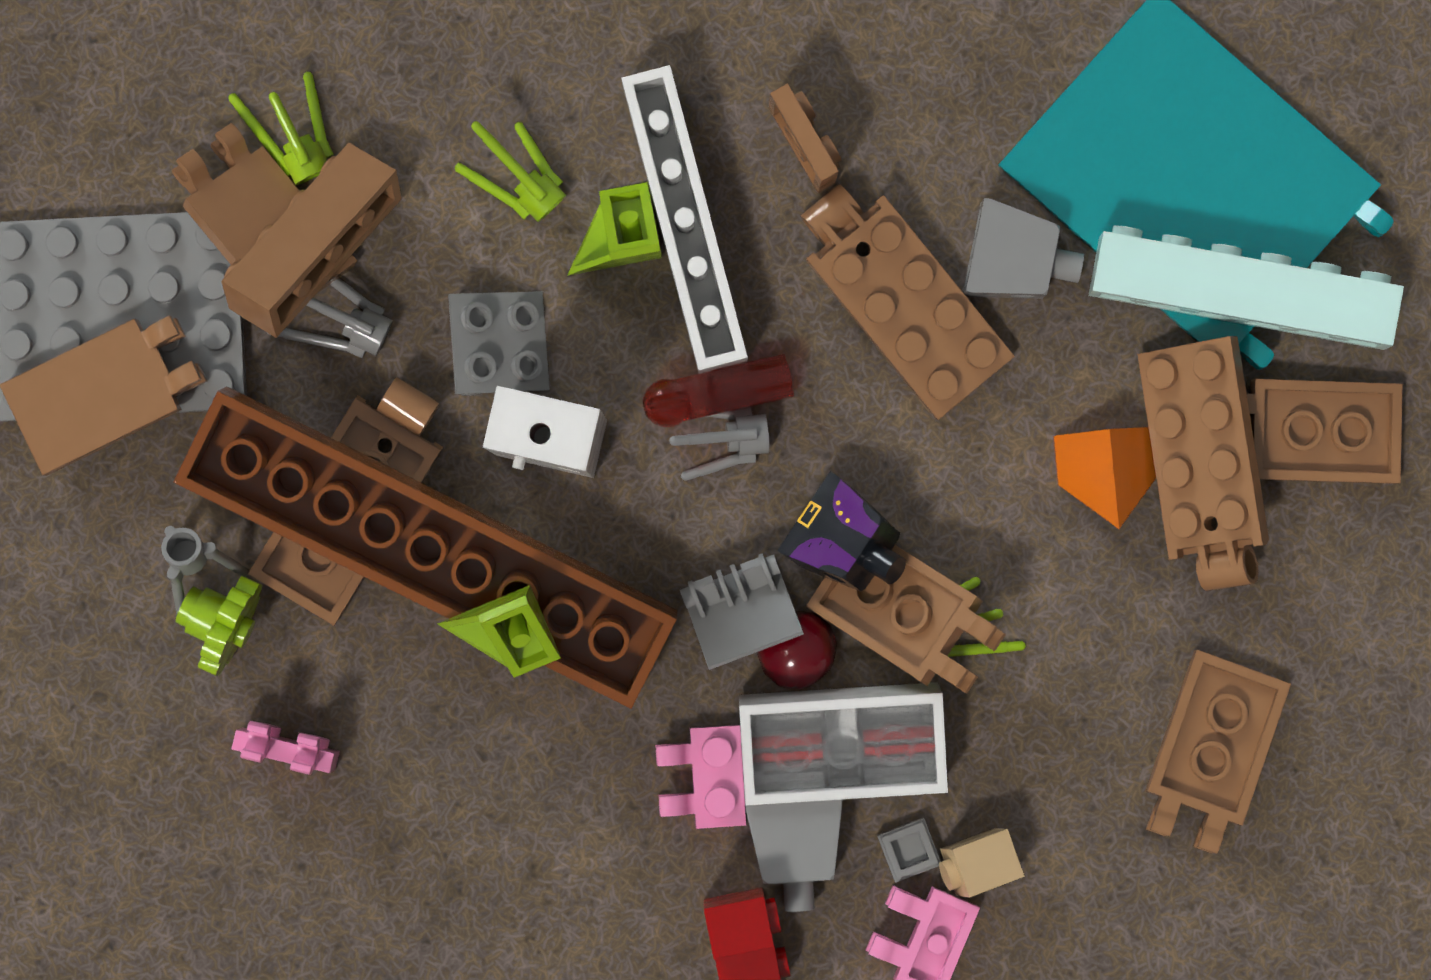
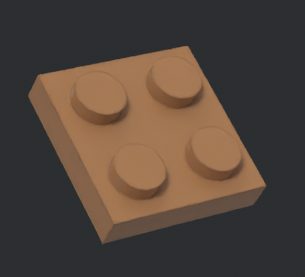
[768,83,842,193]

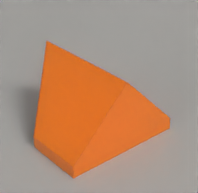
[1053,427,1156,529]

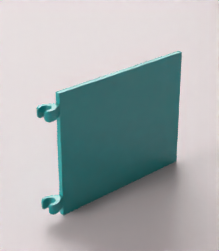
[998,0,1394,370]

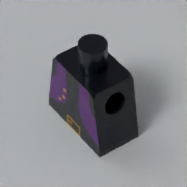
[777,471,906,591]

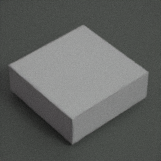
[877,817,941,883]

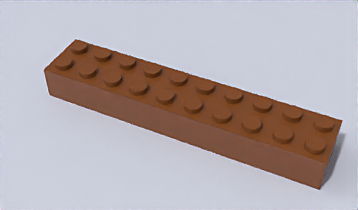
[173,386,678,709]

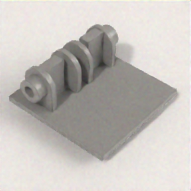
[448,291,550,396]
[680,553,804,670]

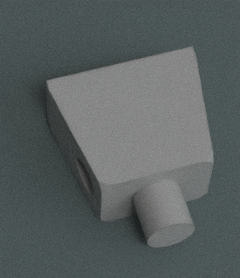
[963,198,1084,299]
[745,799,842,912]

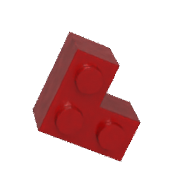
[704,887,791,980]

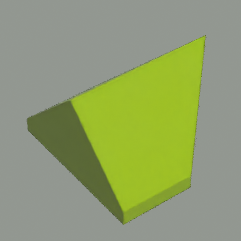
[567,182,662,276]
[437,585,561,678]

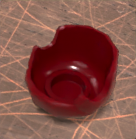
[757,611,837,690]

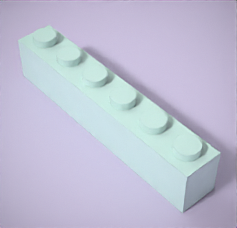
[1088,226,1404,350]

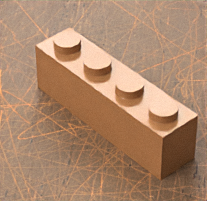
[221,143,402,338]

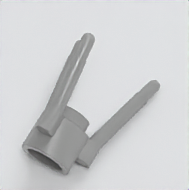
[266,278,393,358]
[650,399,769,481]
[161,526,249,626]

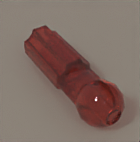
[642,354,794,427]

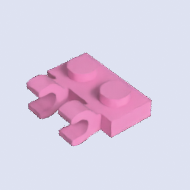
[231,721,340,775]
[655,725,746,829]
[865,885,980,980]

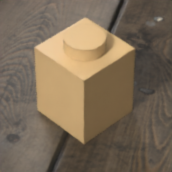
[939,828,1025,898]

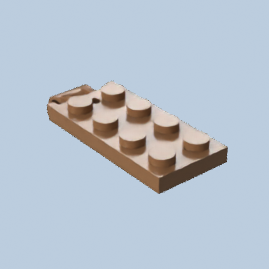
[800,184,1015,420]
[1137,336,1269,591]
[248,377,444,626]

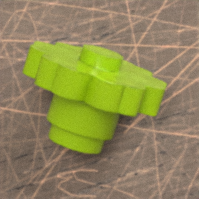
[175,576,263,676]

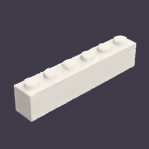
[621,65,748,374]

